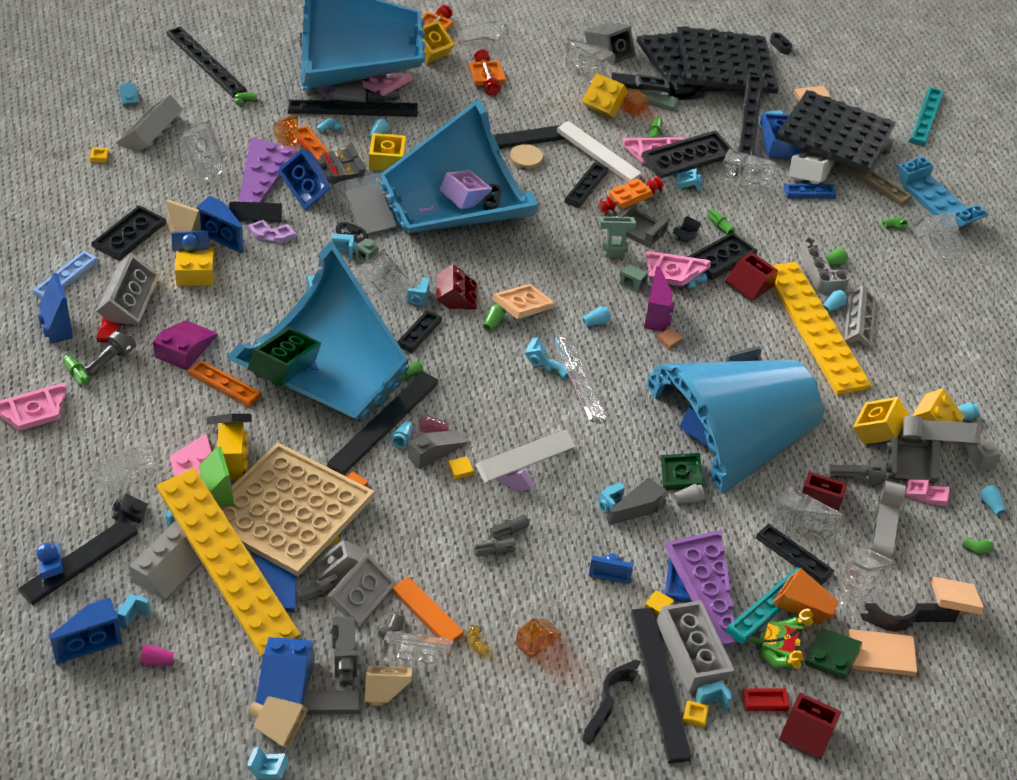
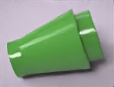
[825,248,848,267]
[483,304,506,332]

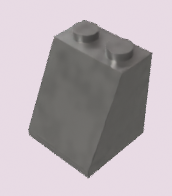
[585,22,635,65]

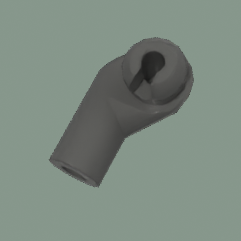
[378,612,405,639]

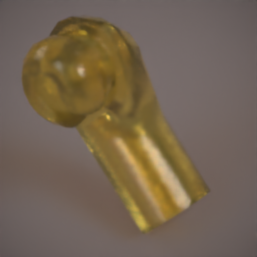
[466,625,490,656]

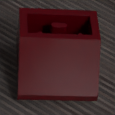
[725,252,778,301]
[437,264,478,310]
[799,471,848,514]
[779,692,842,760]

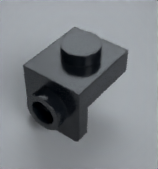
[673,216,701,241]
[112,493,148,523]

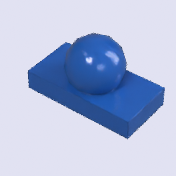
[171,231,209,251]
[36,542,63,579]
[589,553,634,584]

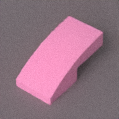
[906,479,950,507]

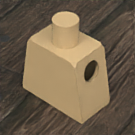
[248,697,308,750]

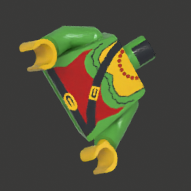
[750,609,813,671]

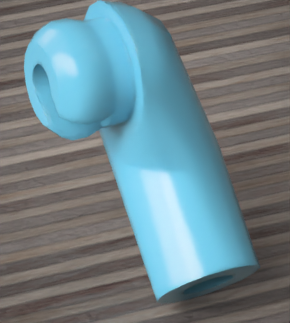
[317,118,342,133]
[686,273,707,289]
[544,359,571,380]

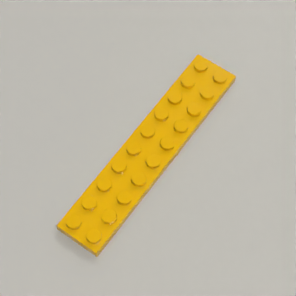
[772,261,872,395]
[156,468,300,658]

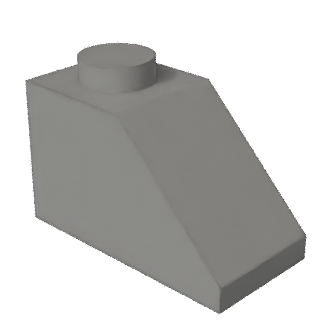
[962,439,1002,472]
[314,540,363,581]

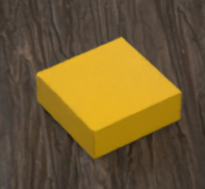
[89,148,110,163]
[448,457,474,480]
[644,590,674,616]
[682,700,709,728]

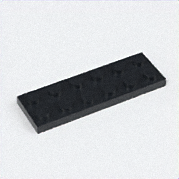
[641,130,735,179]

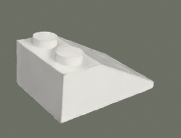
[789,151,835,184]

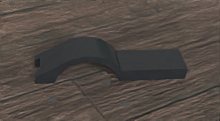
[635,74,706,100]
[861,603,960,632]
[582,659,641,745]

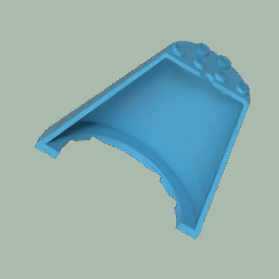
[301,0,426,91]
[380,99,539,234]
[227,241,409,419]
[646,360,825,494]

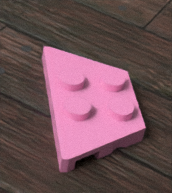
[363,73,413,96]
[622,137,685,164]
[646,251,711,286]
[0,382,67,431]
[170,435,212,476]

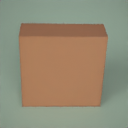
[657,328,683,350]

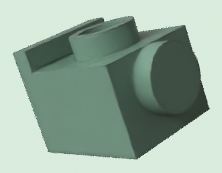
[356,238,381,269]
[619,264,649,293]

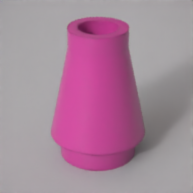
[140,644,174,666]

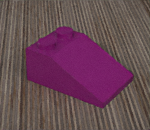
[644,266,675,332]
[153,320,218,370]

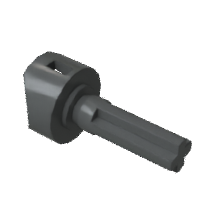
[84,329,136,376]
[830,458,886,485]

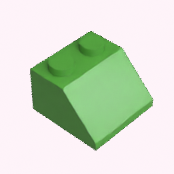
[199,446,234,507]

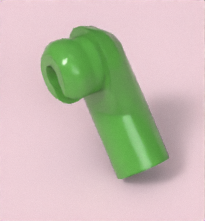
[234,92,258,105]
[882,217,909,230]
[962,538,994,555]

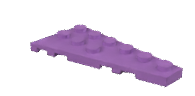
[238,137,297,203]
[665,530,738,648]

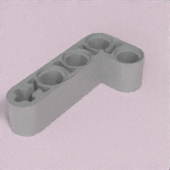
[799,236,851,294]
[902,416,981,446]
[870,481,906,561]

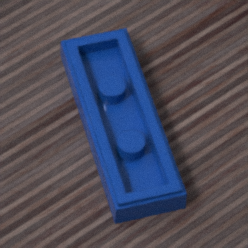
[784,184,836,199]

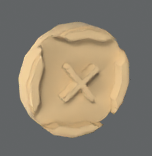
[510,144,543,170]

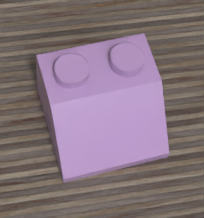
[440,170,492,209]

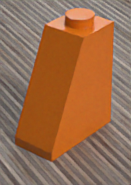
[772,568,839,624]

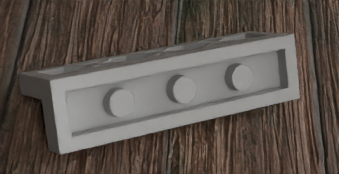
[844,285,876,348]

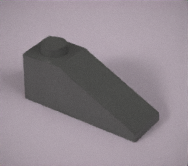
[408,430,467,469]
[608,477,667,525]

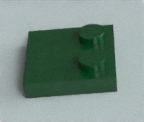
[660,453,703,490]
[805,627,862,680]

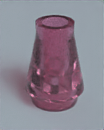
[419,415,449,433]

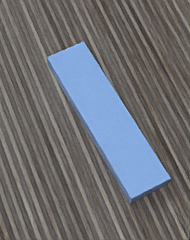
[33,251,98,299]

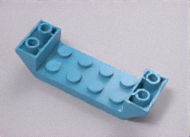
[898,156,989,228]

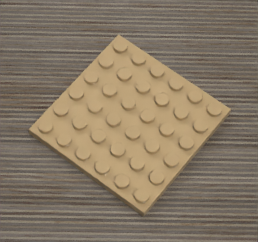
[220,442,375,577]

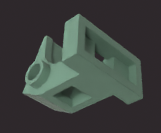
[598,216,636,258]

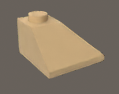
[166,199,201,232]
[365,666,412,706]

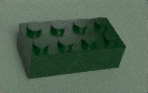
[247,327,321,386]

